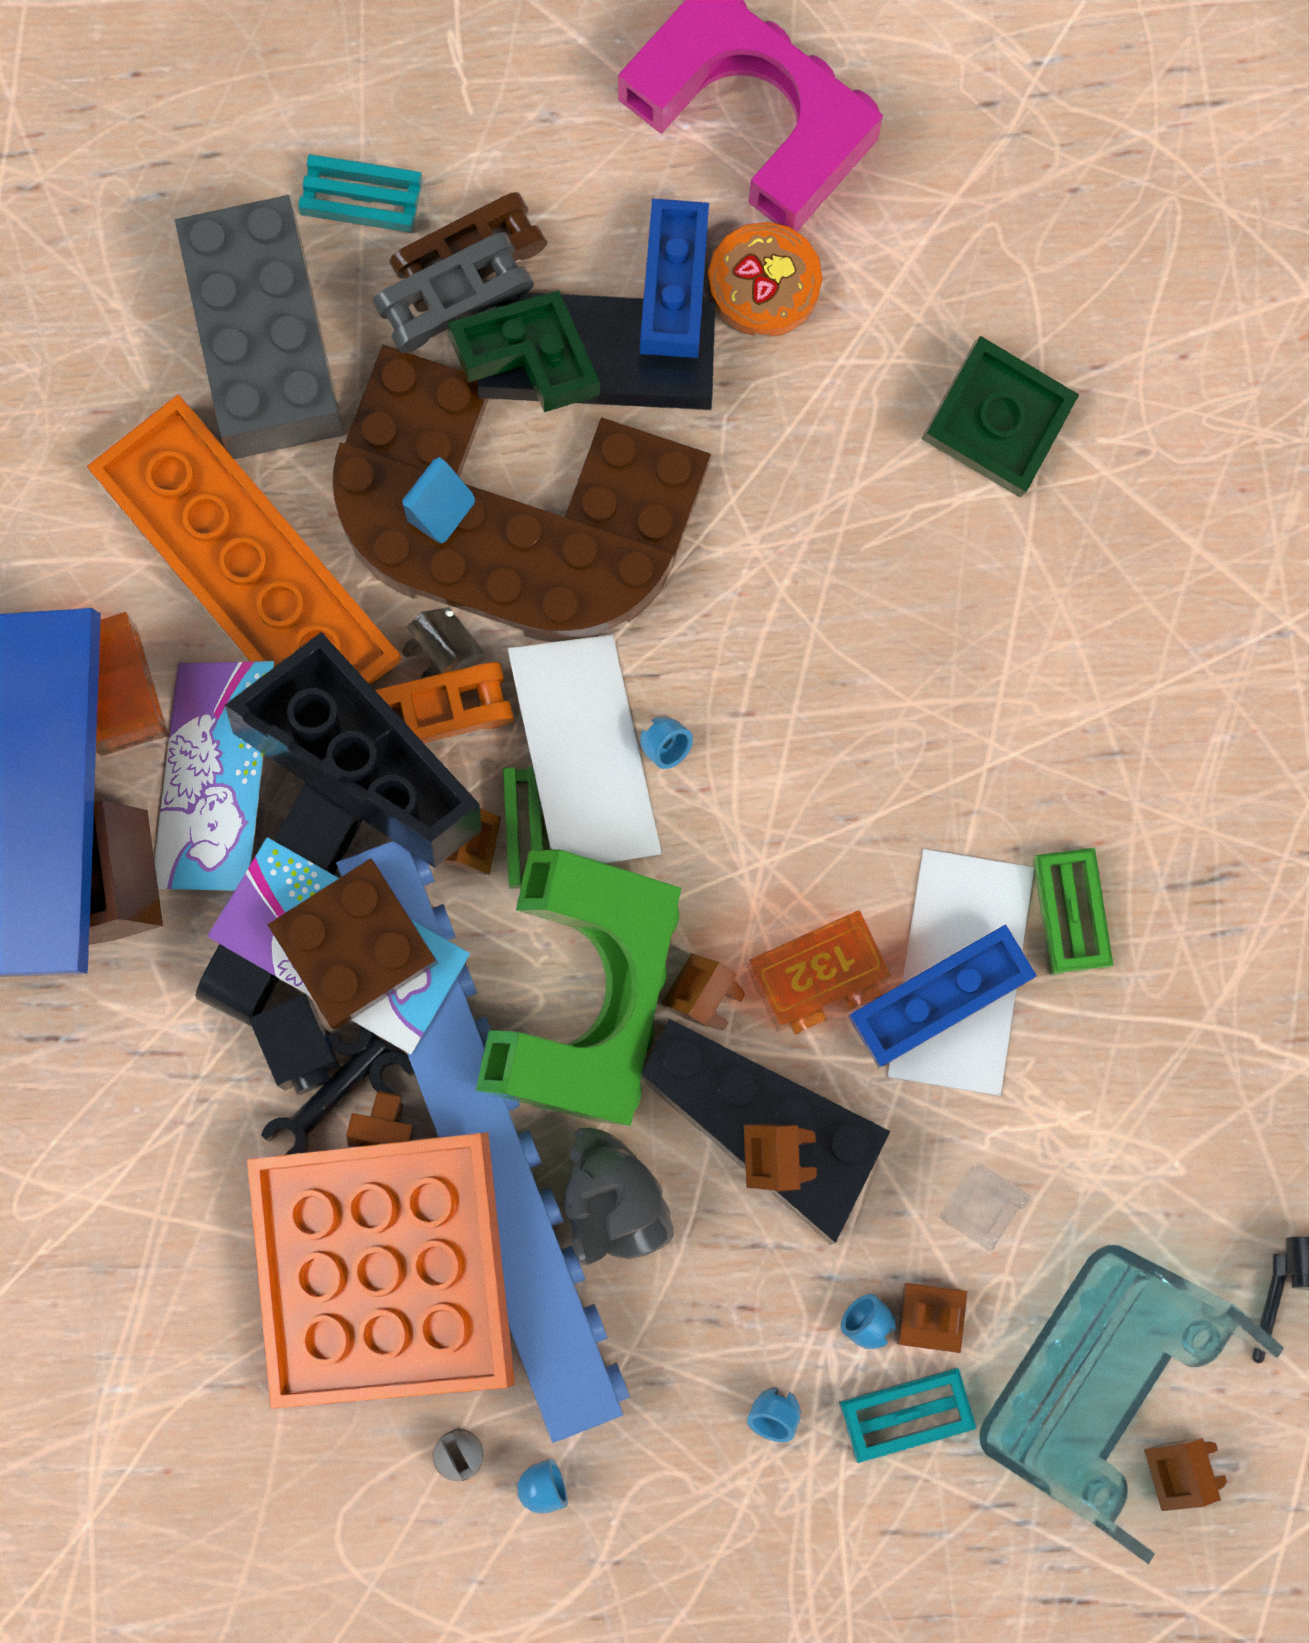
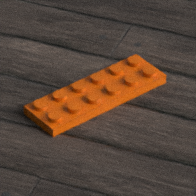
[87,394,402,685]

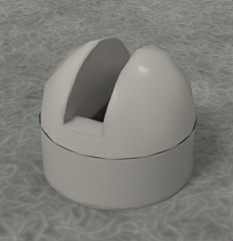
[433,1429,484,1481]

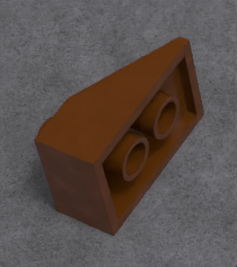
[89,800,163,945]

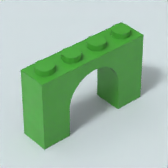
[475,849,681,1126]

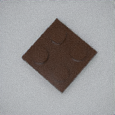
[267,858,439,1030]

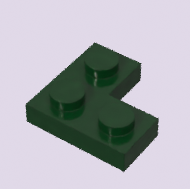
[448,290,600,413]

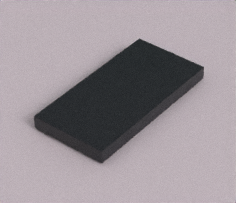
[478,292,716,410]

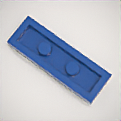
[640,198,709,358]
[848,924,1037,1069]

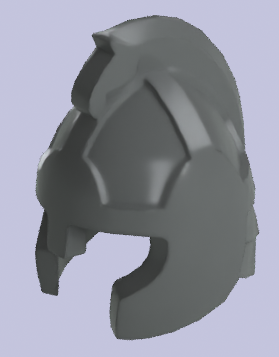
[564,1128,674,1266]

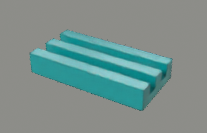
[298,154,423,233]
[839,1368,977,1463]

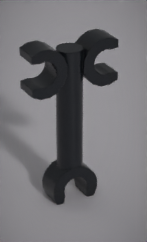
[261,1025,414,1155]

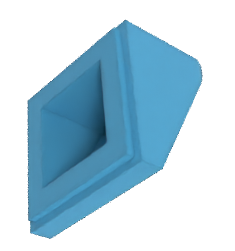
[402,457,475,544]

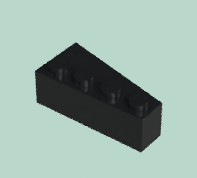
[225,632,481,868]
[641,1019,891,1245]

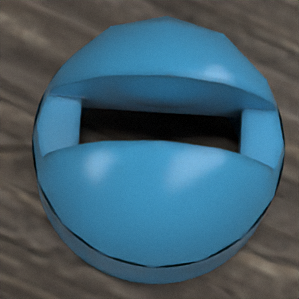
[640,716,693,769]
[841,1294,896,1349]
[747,1387,801,1442]
[517,1458,568,1514]

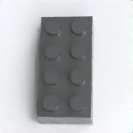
[174,195,345,459]

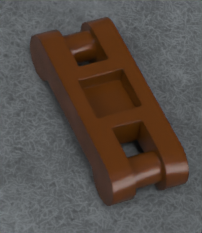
[389,192,548,312]

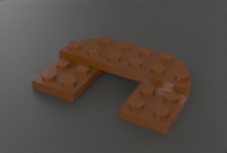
[333,344,711,642]

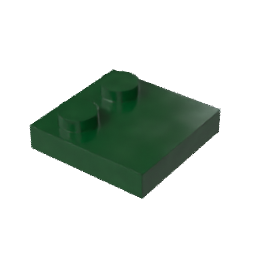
[921,336,1079,497]

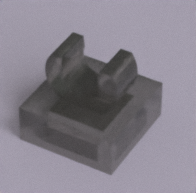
[402,607,484,678]

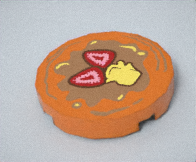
[708,222,823,337]

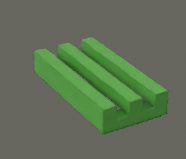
[503,766,543,889]
[1033,848,1113,975]

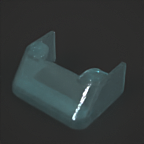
[979,1245,1284,1564]

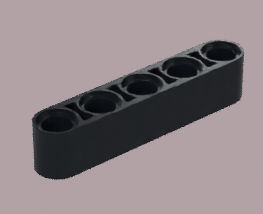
[195,782,363,1026]

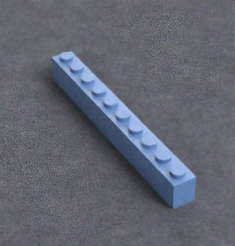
[336,841,630,1444]

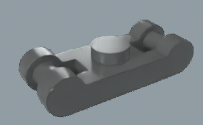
[373,232,534,353]

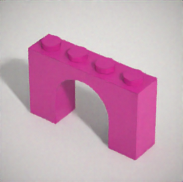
[618,0,883,232]

